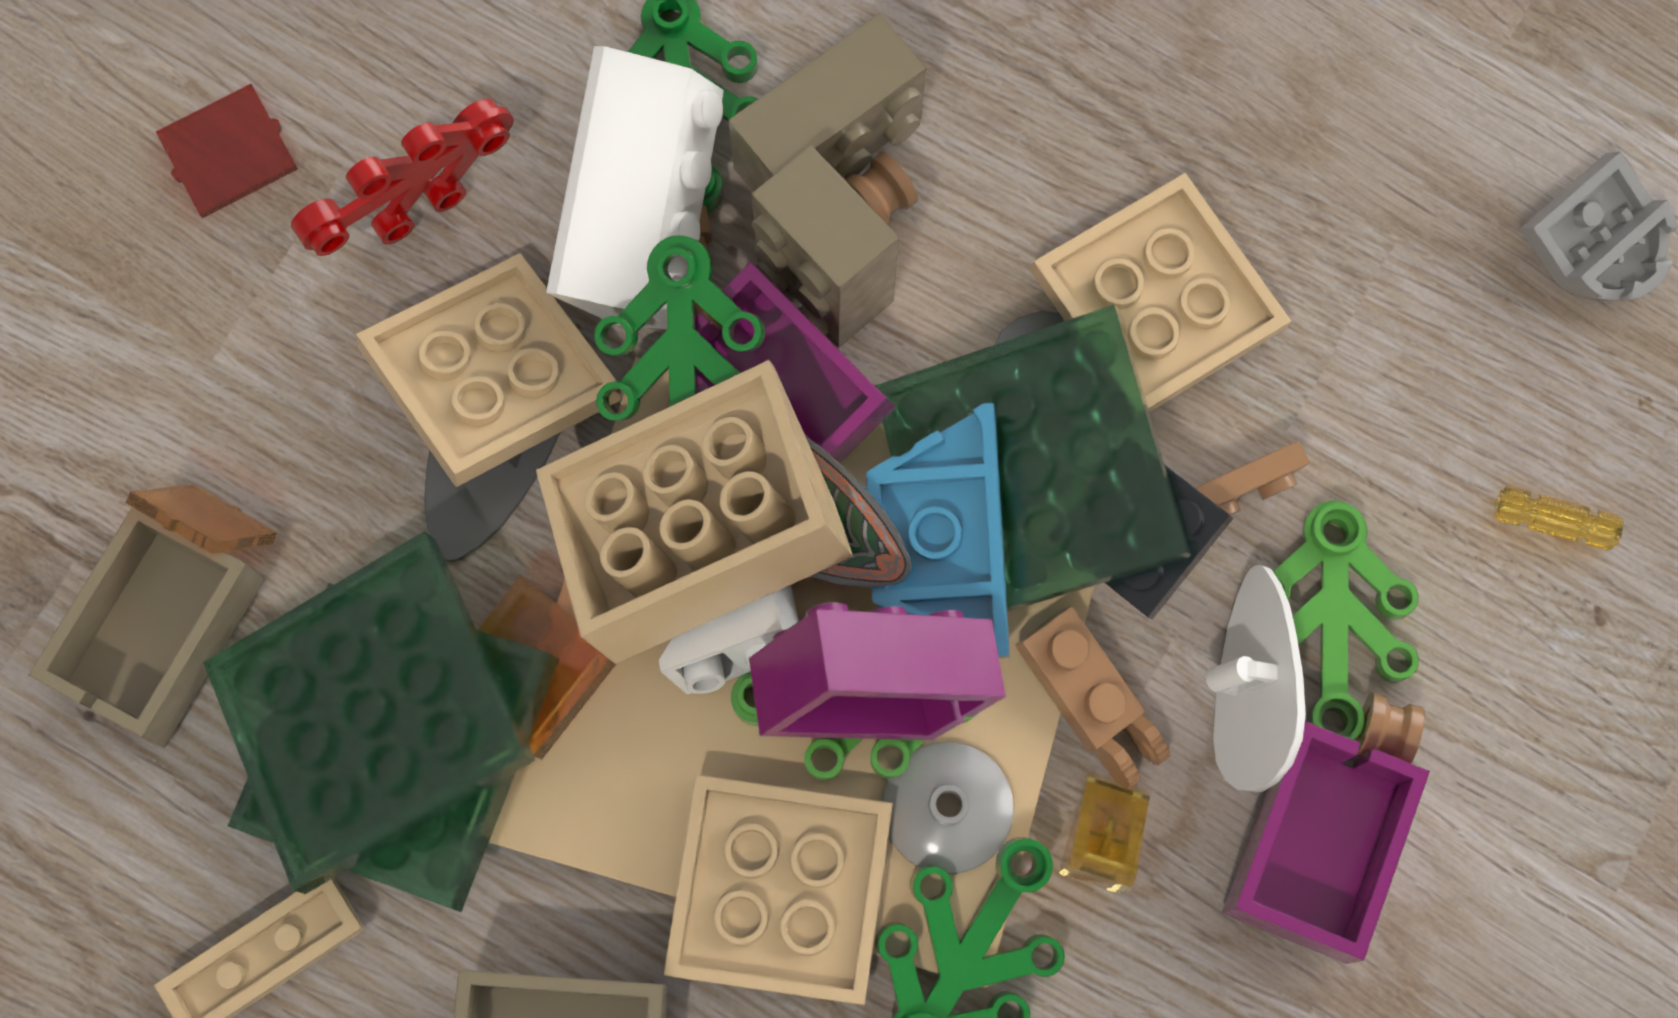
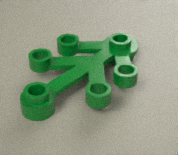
[628,0,758,214]
[594,235,766,421]
[875,837,1065,1018]

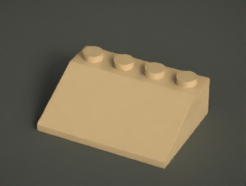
[536,360,853,664]

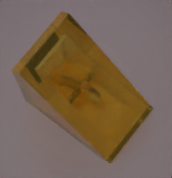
[1058,776,1150,893]

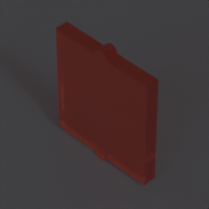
[156,84,298,218]

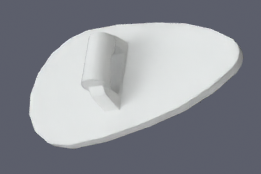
[1205,565,1306,792]

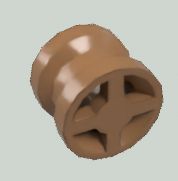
[845,152,918,224]
[1354,693,1425,764]

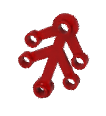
[291,98,514,256]

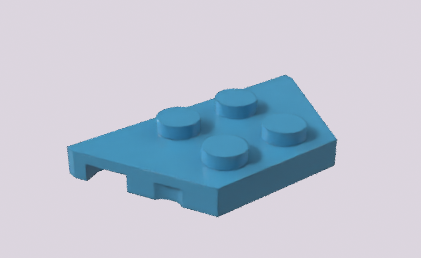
[866,403,1010,658]

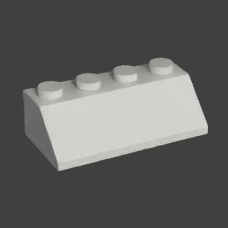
[546,46,724,329]

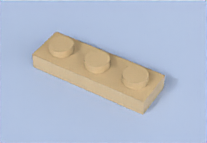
[154,872,366,1018]

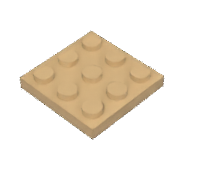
[1030,173,1291,421]
[356,253,621,487]
[664,775,893,1006]

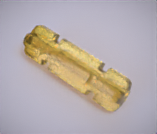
[1494,486,1624,550]

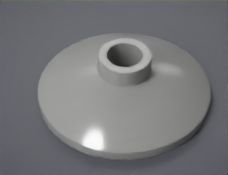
[882,742,1013,874]

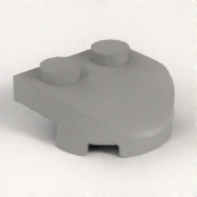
[1520,152,1677,301]

